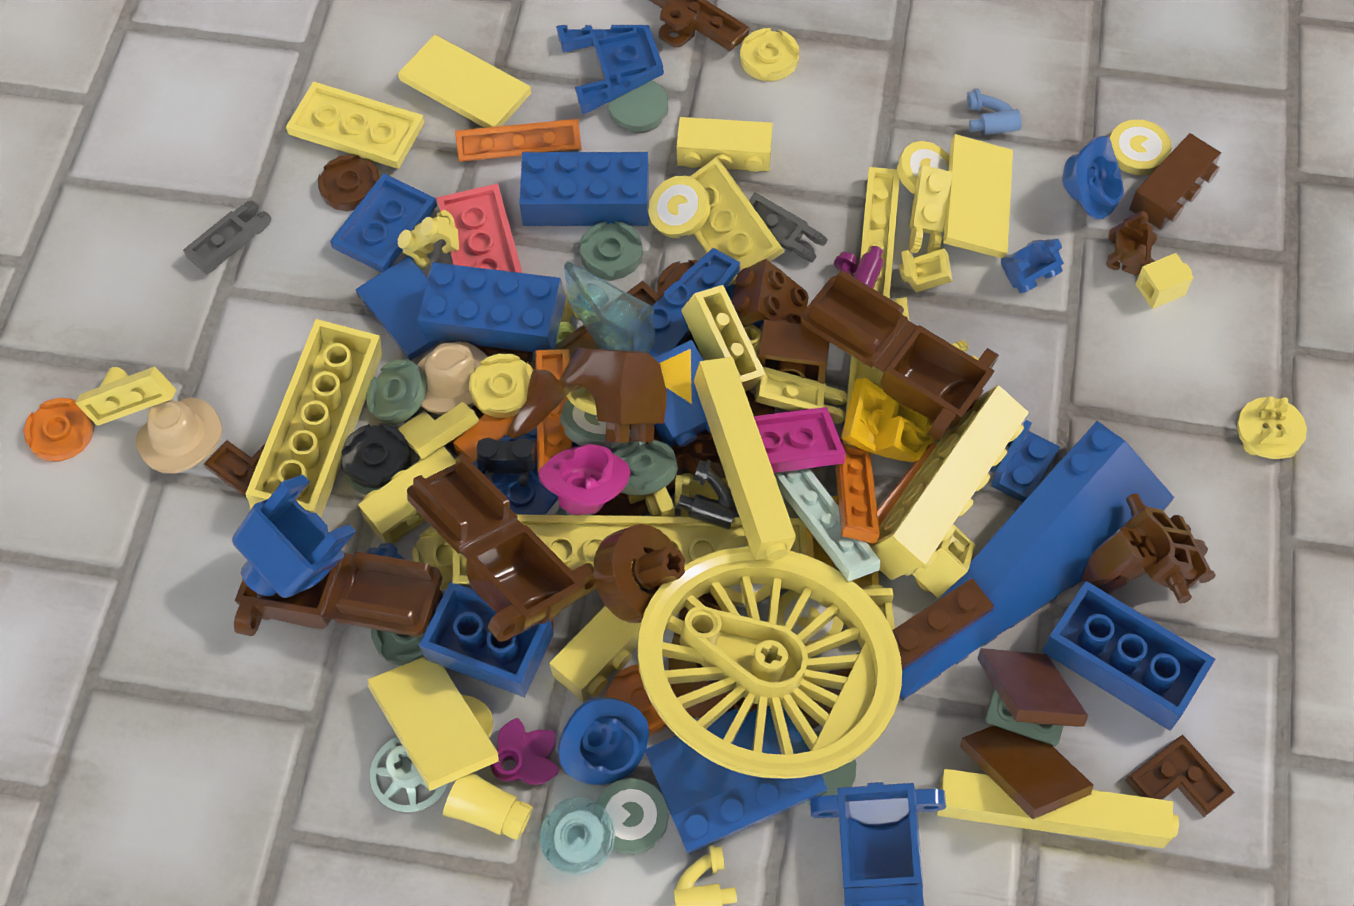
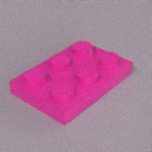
[754,407,846,473]

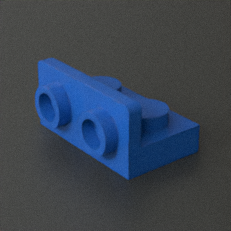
[990,420,1060,502]

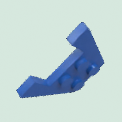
[556,25,664,115]

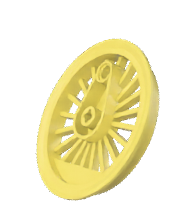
[637,547,902,779]

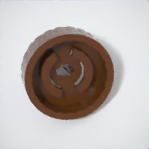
[593,524,686,623]

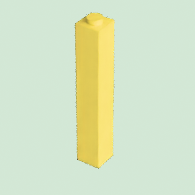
[693,357,796,561]
[937,769,1179,849]

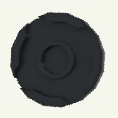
[342,423,411,488]

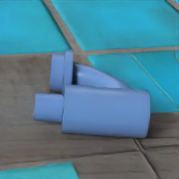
[967,88,1022,136]

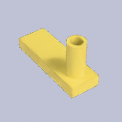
[75,366,177,426]

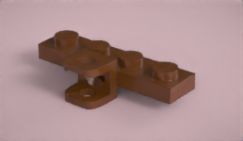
[649,0,750,51]

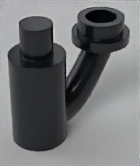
[677,459,736,530]

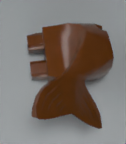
[507,348,667,443]

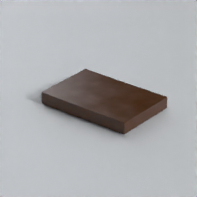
[977,648,1088,727]
[960,726,1094,819]

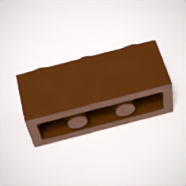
[1129,133,1222,230]

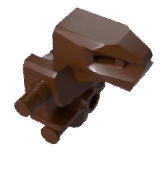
[1081,493,1216,604]

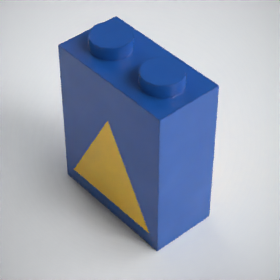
[654,340,711,447]

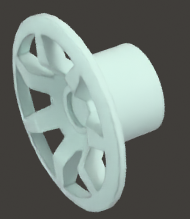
[370,737,448,813]

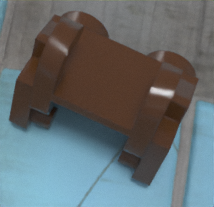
[1106,211,1157,276]

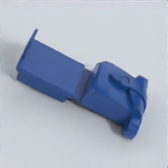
[810,782,946,906]

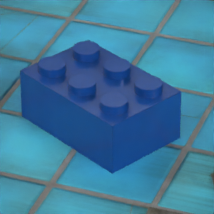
[419,581,554,698]

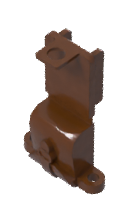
[801,270,999,442]
[407,454,596,641]
[234,551,443,636]

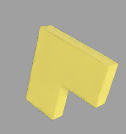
[398,402,479,459]

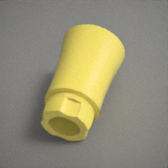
[443,772,533,840]

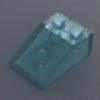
[564,261,655,352]

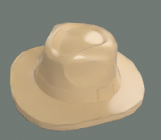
[418,342,487,415]
[136,397,223,474]

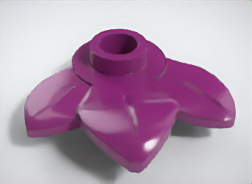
[490,718,559,785]

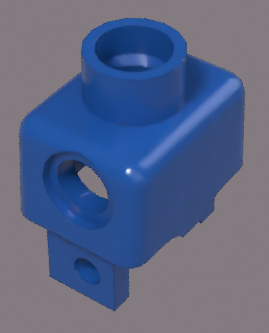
[232,474,356,598]

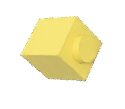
[1135,253,1194,309]

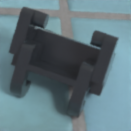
[477,438,537,487]

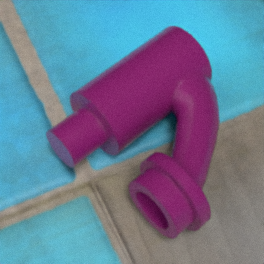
[834,246,884,288]

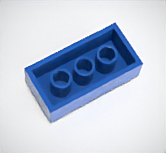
[519,152,649,226]
[417,262,566,352]
[1042,581,1216,731]

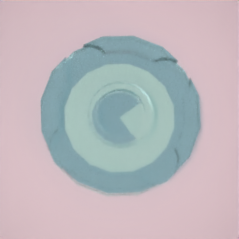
[539,797,615,875]

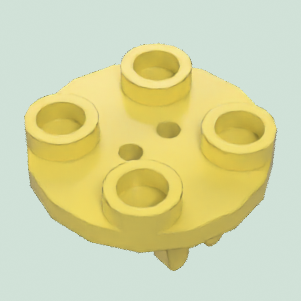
[1237,396,1307,459]

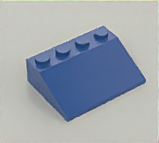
[644,705,828,855]

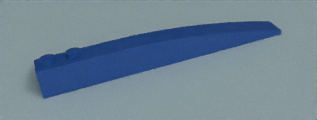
[899,421,1175,700]

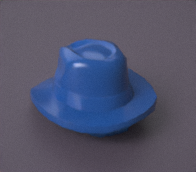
[1062,136,1124,219]
[558,697,649,785]

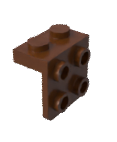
[732,259,809,328]

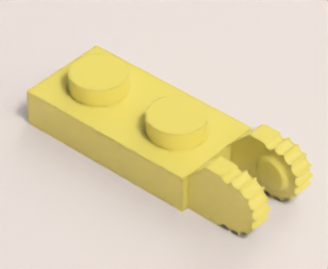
[908,165,953,253]
[755,367,847,424]

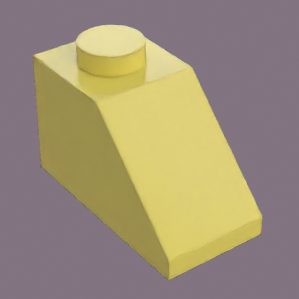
[912,527,976,598]

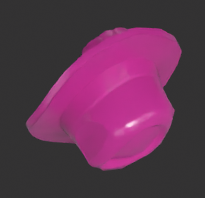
[538,444,631,515]

